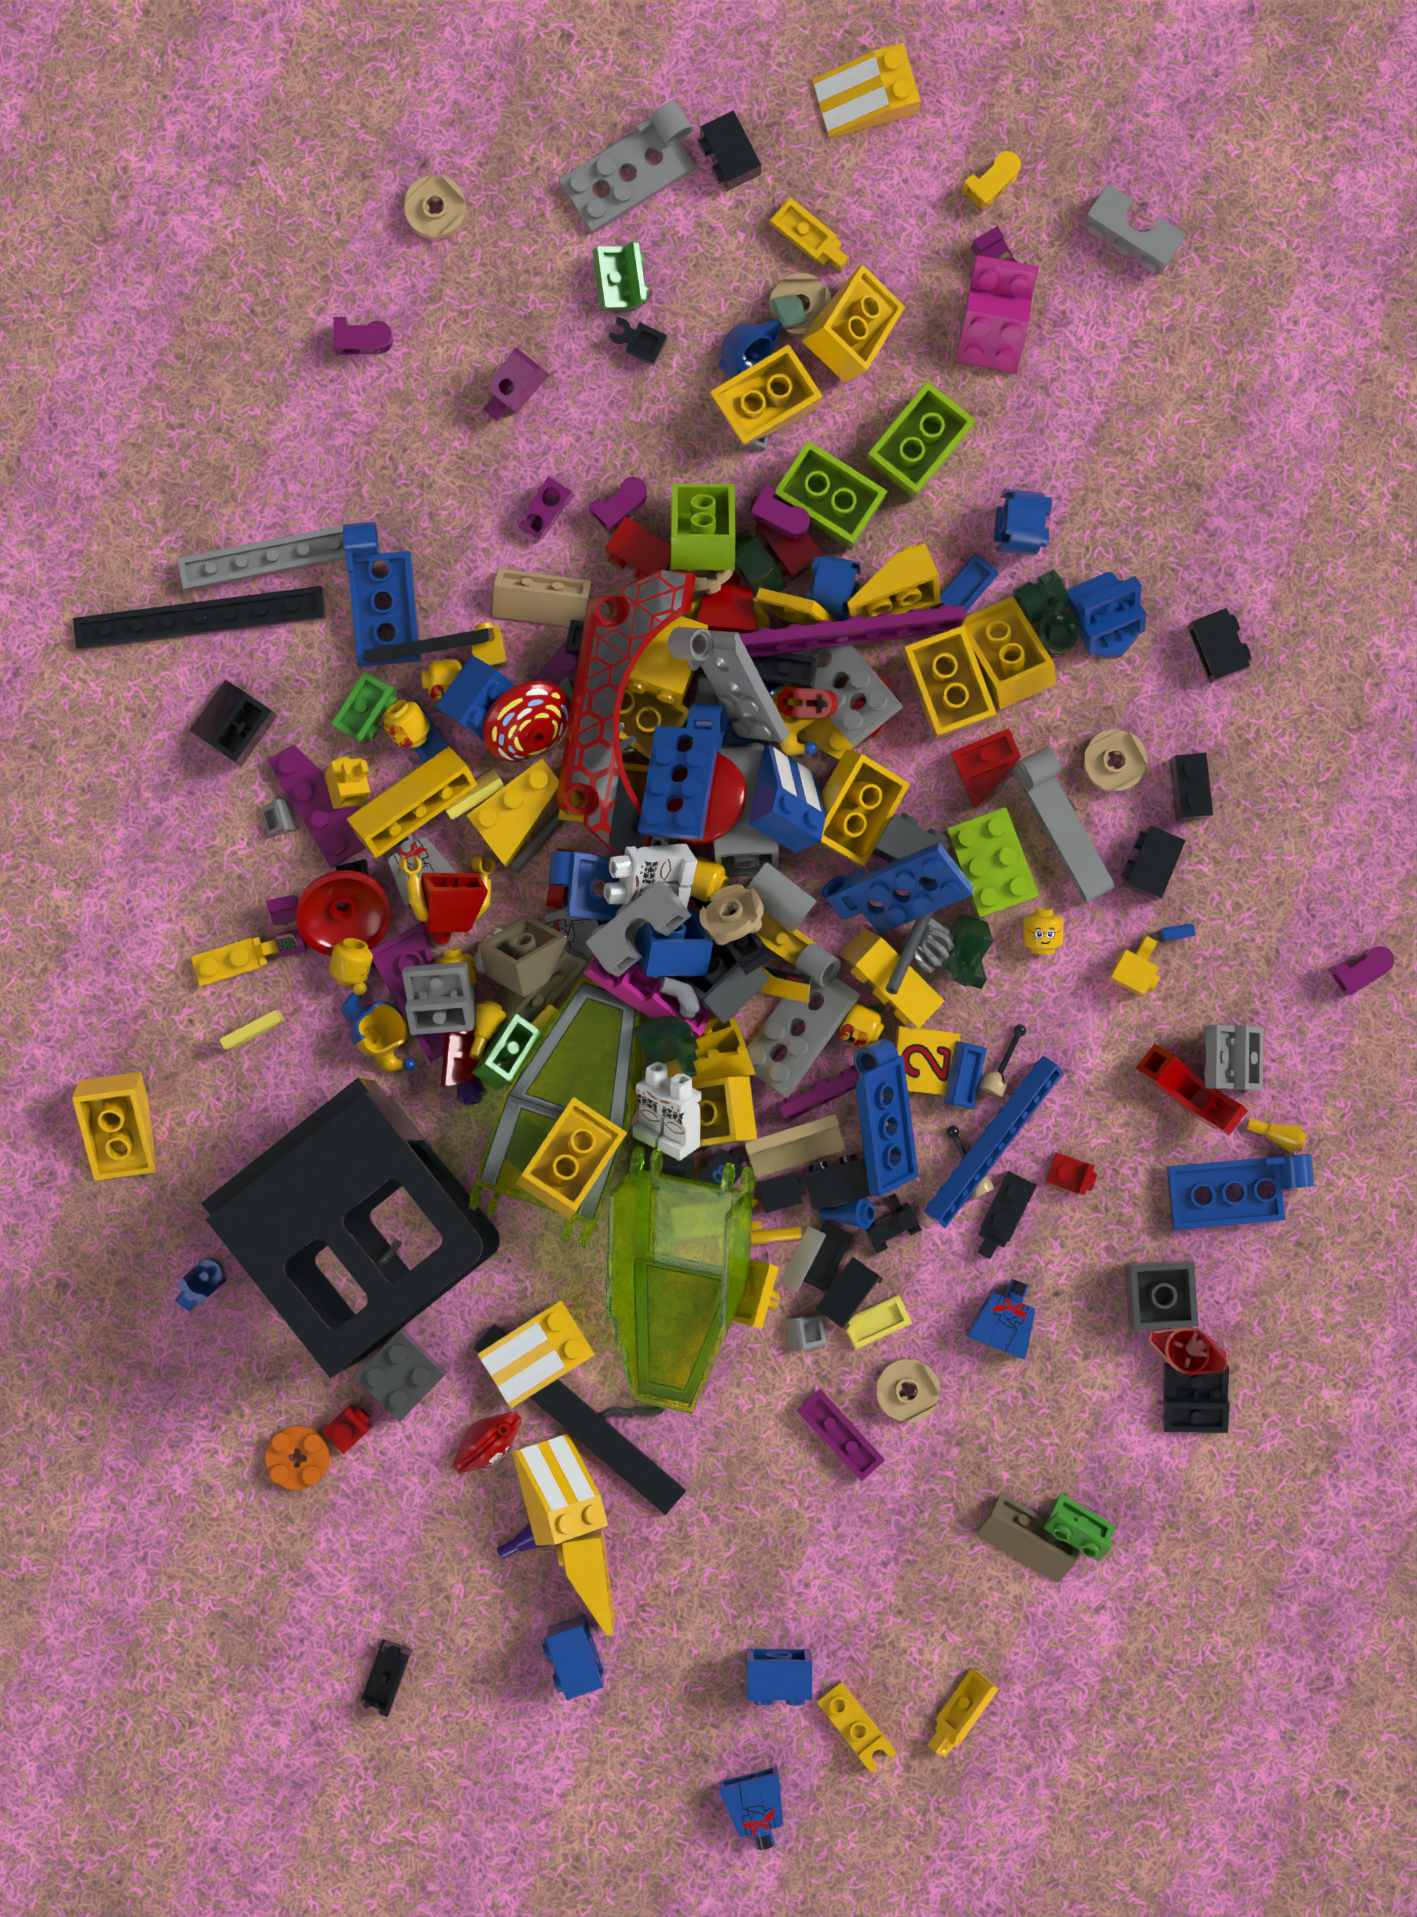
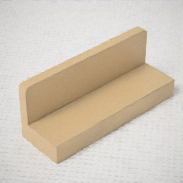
[492,568,591,627]
[744,1114,845,1178]

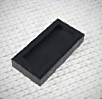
[803,1221,853,1292]

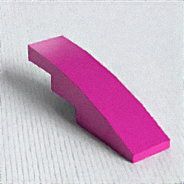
[583,954,712,1039]

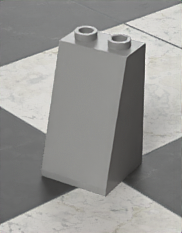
[714,743,779,877]

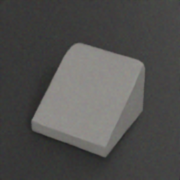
[785,1314,827,1350]

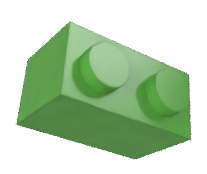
[472,1014,541,1091]

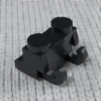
[864,1193,922,1254]

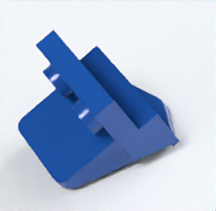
[1067,572,1146,657]

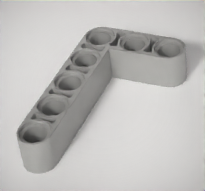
[1012,746,1115,903]

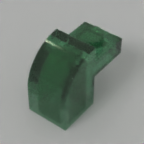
[735,530,787,597]
[942,914,993,989]
[634,1016,699,1077]

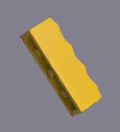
[347,746,478,858]

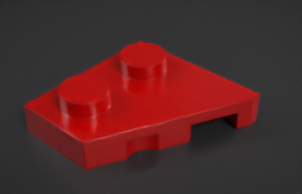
[950,728,1021,809]
[440,1029,496,1088]

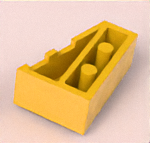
[466,758,559,868]
[838,928,945,1028]
[642,1015,756,1082]

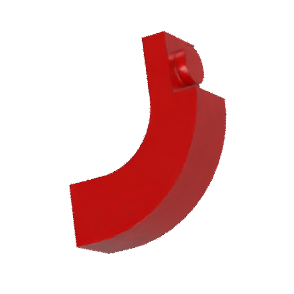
[1136,1043,1248,1136]

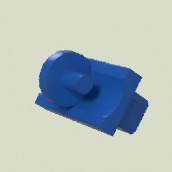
[175,1258,227,1311]

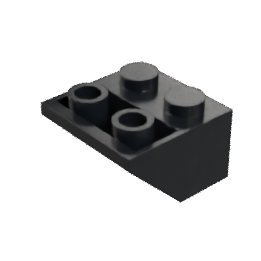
[189,679,277,767]

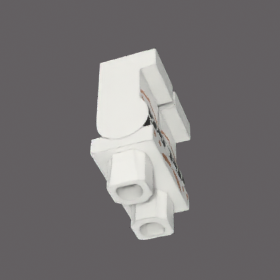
[603,844,697,909]
[633,1062,701,1161]

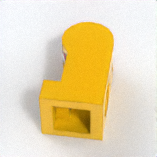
[962,151,1021,212]

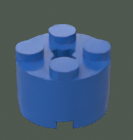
[994,488,1052,556]
[805,555,861,622]

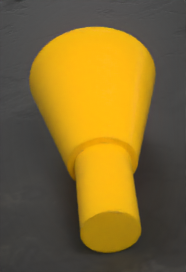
[469,1001,506,1060]
[1247,1118,1307,1155]

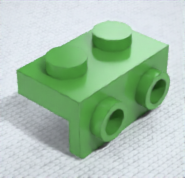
[592,241,648,311]
[331,671,398,745]
[1043,1494,1116,1561]

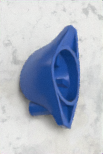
[719,319,783,380]

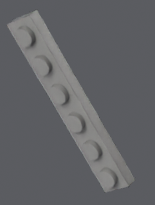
[177,522,362,591]

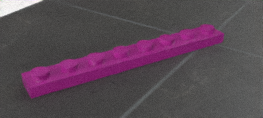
[735,605,966,658]

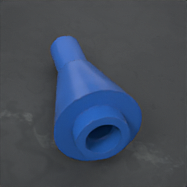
[819,1197,875,1229]

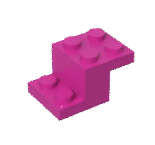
[956,255,1039,373]

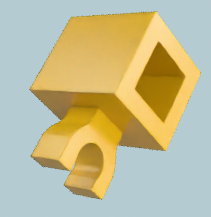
[324,757,371,809]
[1107,936,1160,996]

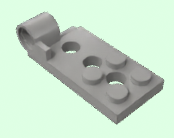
[559,101,697,234]
[792,623,903,747]
[668,627,790,742]
[747,943,861,1098]

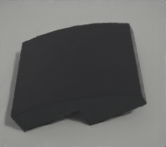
[1163,1363,1230,1433]

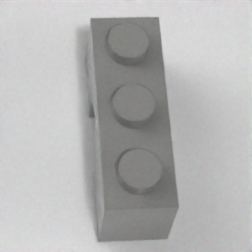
[1084,184,1186,274]
[586,881,691,977]

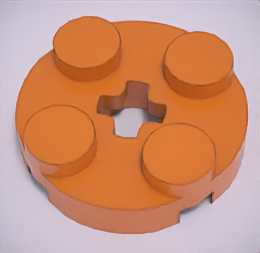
[265,1425,330,1490]

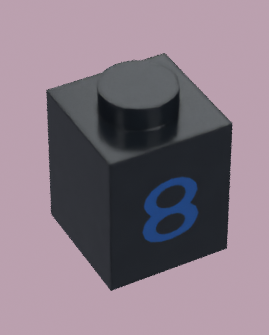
[698,1148,747,1198]

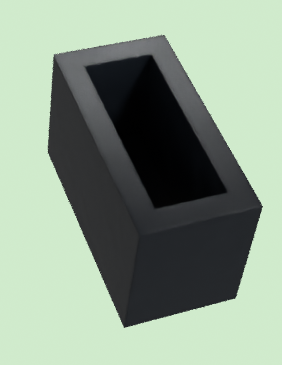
[697,110,761,191]
[1187,608,1251,684]
[1169,752,1213,822]
[1121,826,1186,900]
[803,1153,870,1211]
[756,1171,807,1213]

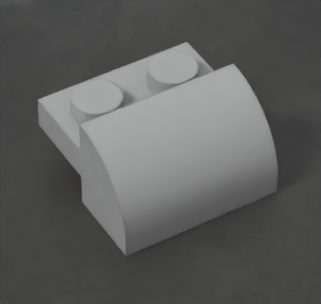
[746,862,817,933]
[402,962,476,1035]
[1204,1025,1264,1090]

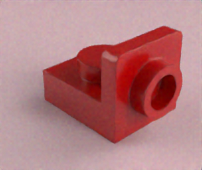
[1045,1152,1097,1195]
[322,1404,372,1455]

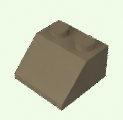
[478,916,567,997]

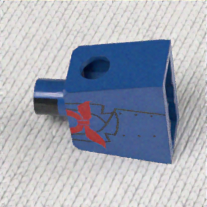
[965,1278,1035,1360]
[719,1767,783,1850]

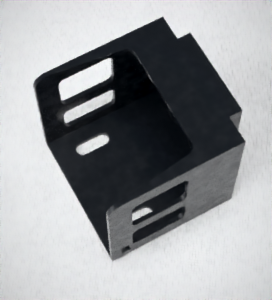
[201,1077,500,1378]

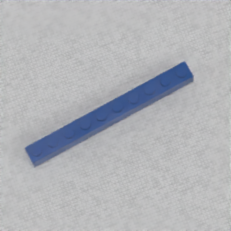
[924,1056,1064,1228]

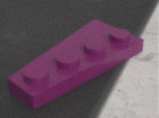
[267,744,366,868]
[370,922,445,1063]

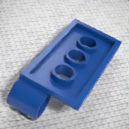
[548,851,689,922]
[854,1039,919,1197]

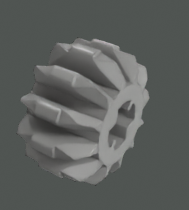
[899,919,954,974]

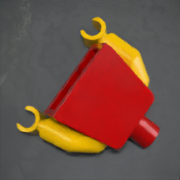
[684,572,770,634]
[399,856,496,944]

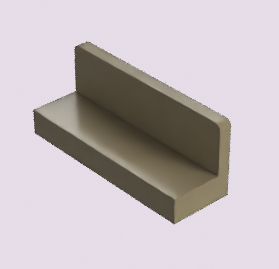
[496,945,589,1024]
[977,1492,1080,1582]

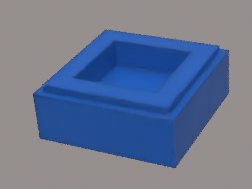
[1158,923,1195,942]

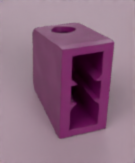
[483,347,550,421]

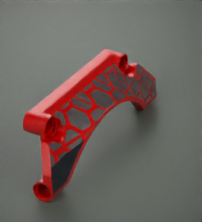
[556,569,696,855]

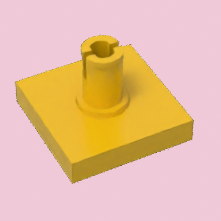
[712,1255,780,1329]

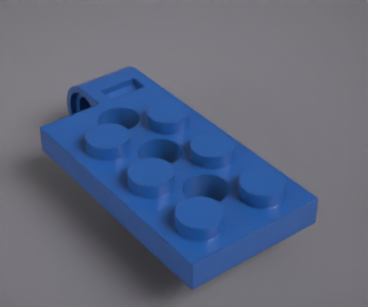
[343,522,421,667]
[638,703,727,840]
[821,842,974,935]
[1167,1154,1315,1230]

